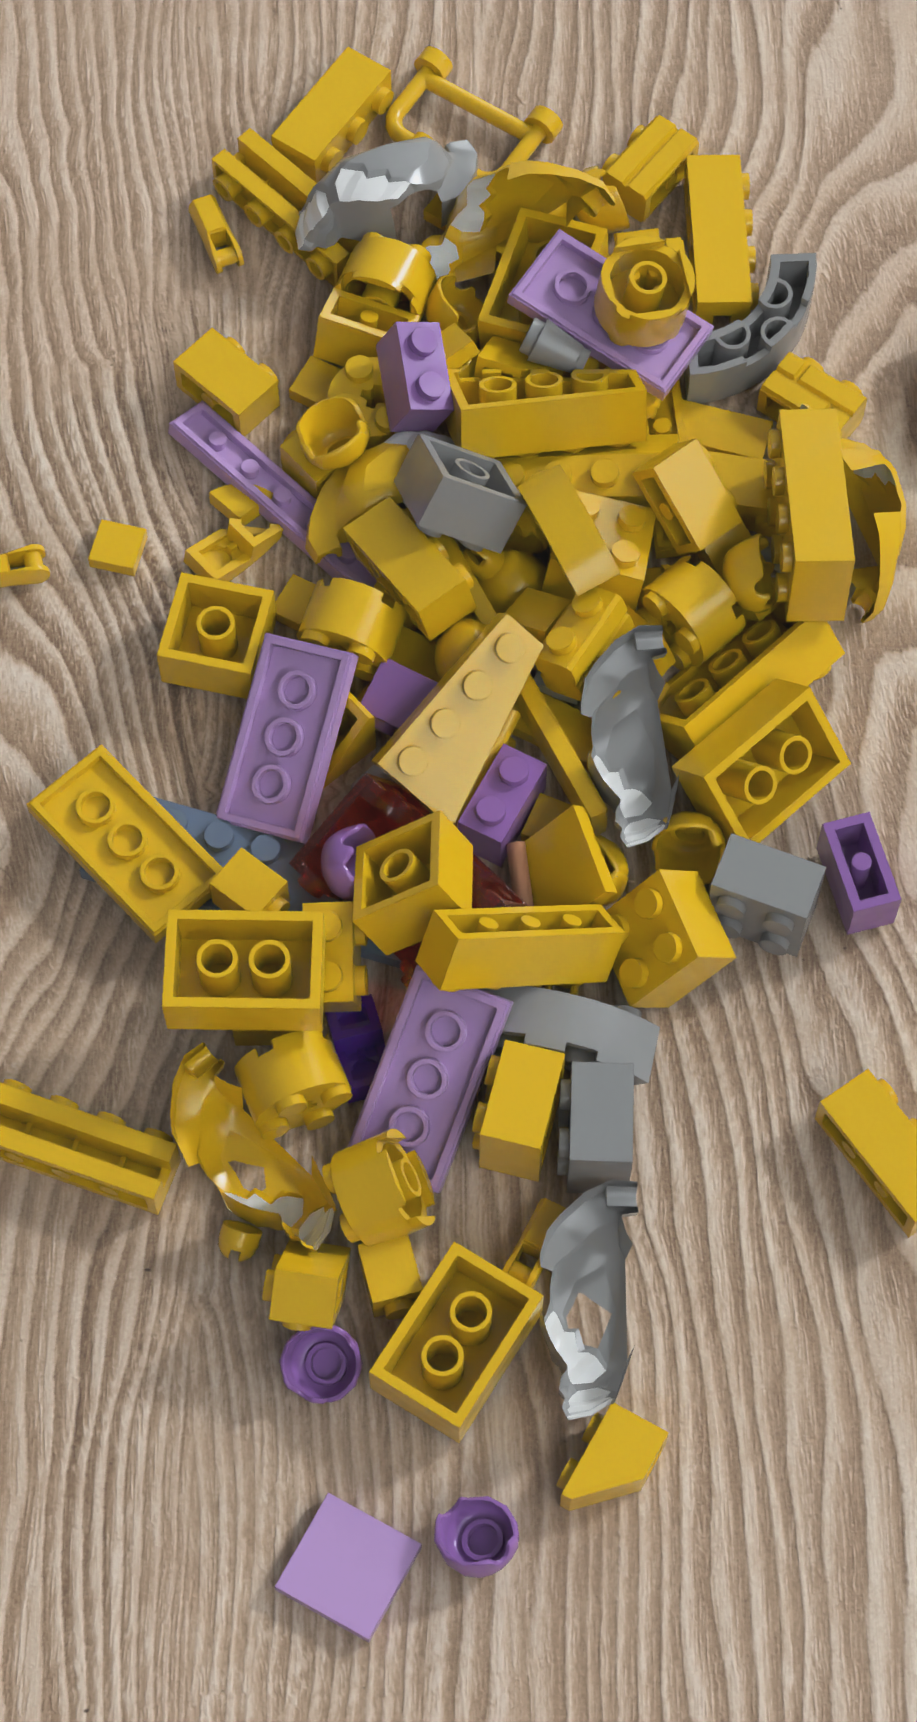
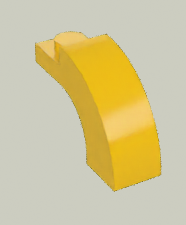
[517,464,621,596]

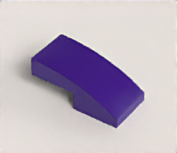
[324,994,386,1104]

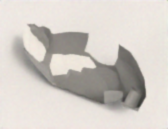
[295,137,478,251]
[581,625,680,848]
[540,1179,638,1420]

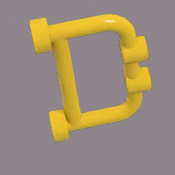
[385,46,563,176]

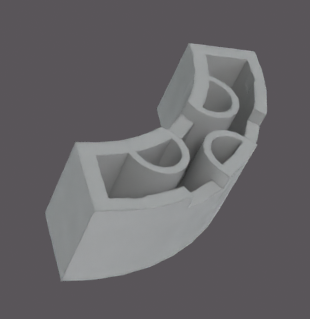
[684,253,817,403]
[483,986,660,1085]

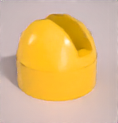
[463,548,505,580]
[218,1220,263,1262]

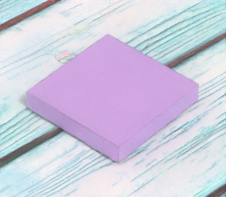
[275,1493,422,1643]

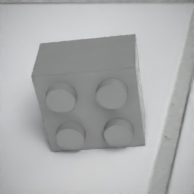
[394,433,527,554]
[709,833,826,957]
[557,1061,634,1193]

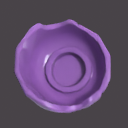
[321,823,376,902]
[279,1325,363,1404]
[434,1496,519,1578]

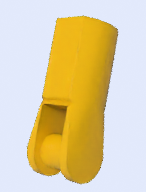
[188,194,244,274]
[0,544,50,588]
[503,1198,566,1289]

